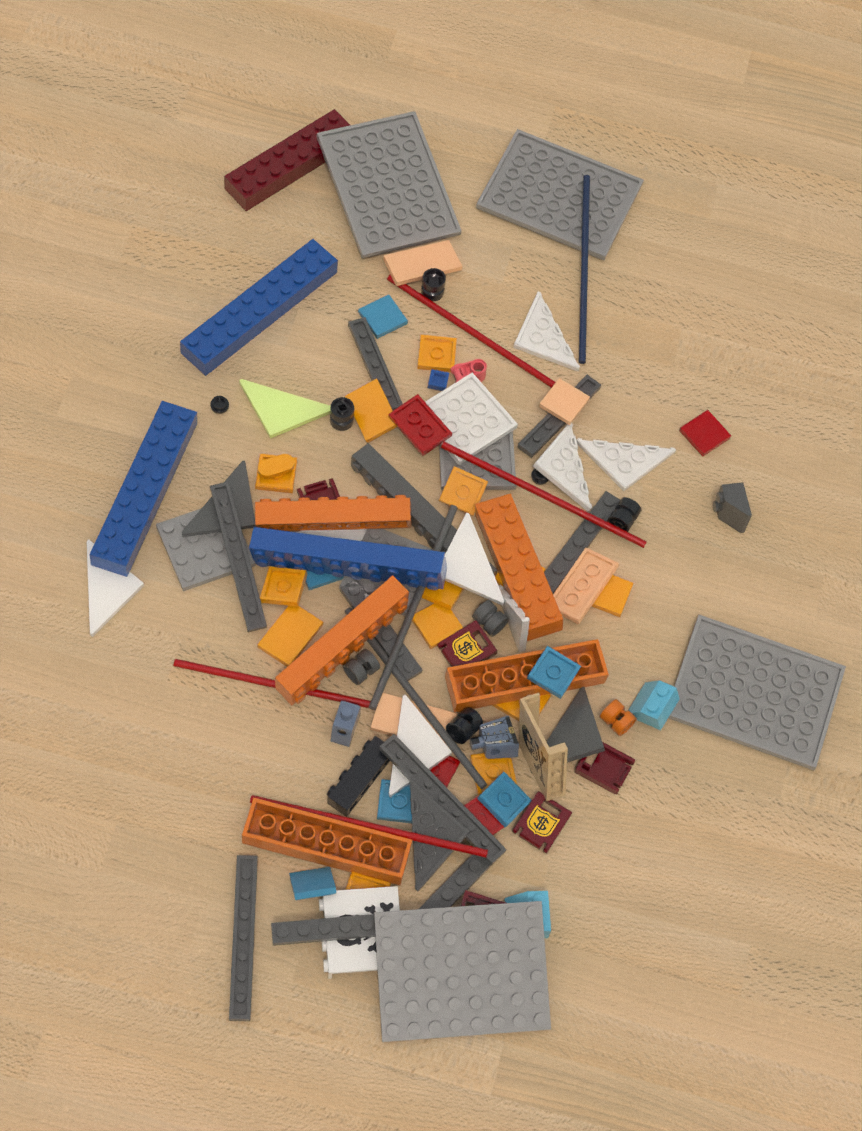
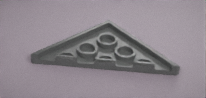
[182,461,256,537]
[530,687,605,773]
[410,779,471,891]

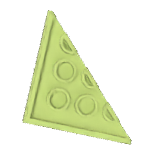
[239,379,331,439]

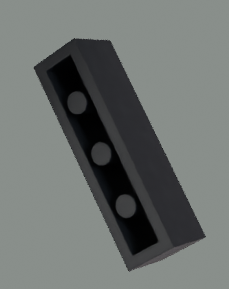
[327,736,390,817]

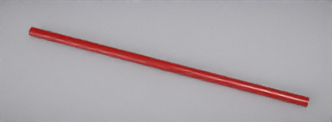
[387,274,556,388]
[441,441,647,548]
[173,659,371,709]
[250,795,488,858]

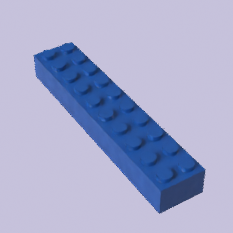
[180,239,338,376]
[89,401,197,577]
[249,527,447,590]

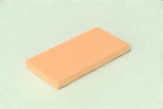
[383,240,462,286]
[553,548,619,624]
[370,693,457,745]

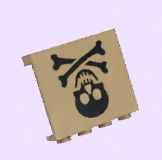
[519,693,568,801]

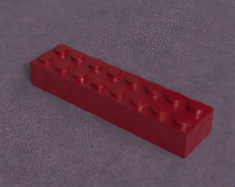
[224,109,350,211]

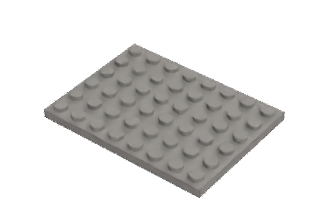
[316,111,462,258]
[476,129,644,260]
[669,615,846,770]
[374,901,551,1042]

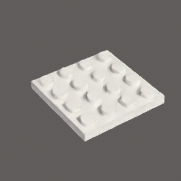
[425,373,518,465]

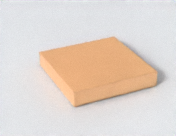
[539,378,590,425]

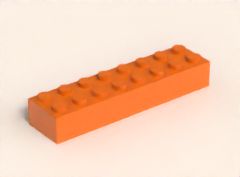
[475,493,563,641]
[255,495,412,531]
[275,575,409,706]
[445,639,609,713]
[242,798,412,886]

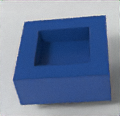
[428,369,449,391]

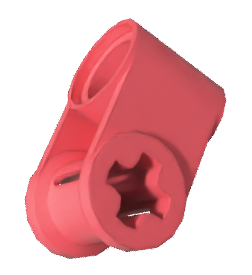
[450,359,487,383]

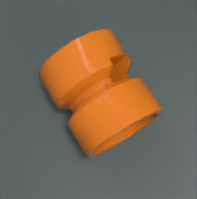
[600,699,637,736]

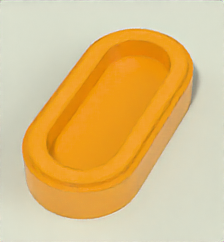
[258,454,294,479]

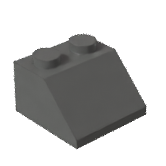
[713,482,752,533]

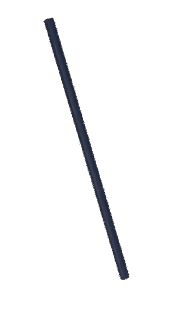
[579,175,590,364]

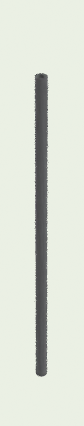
[369,505,458,710]
[345,607,487,789]

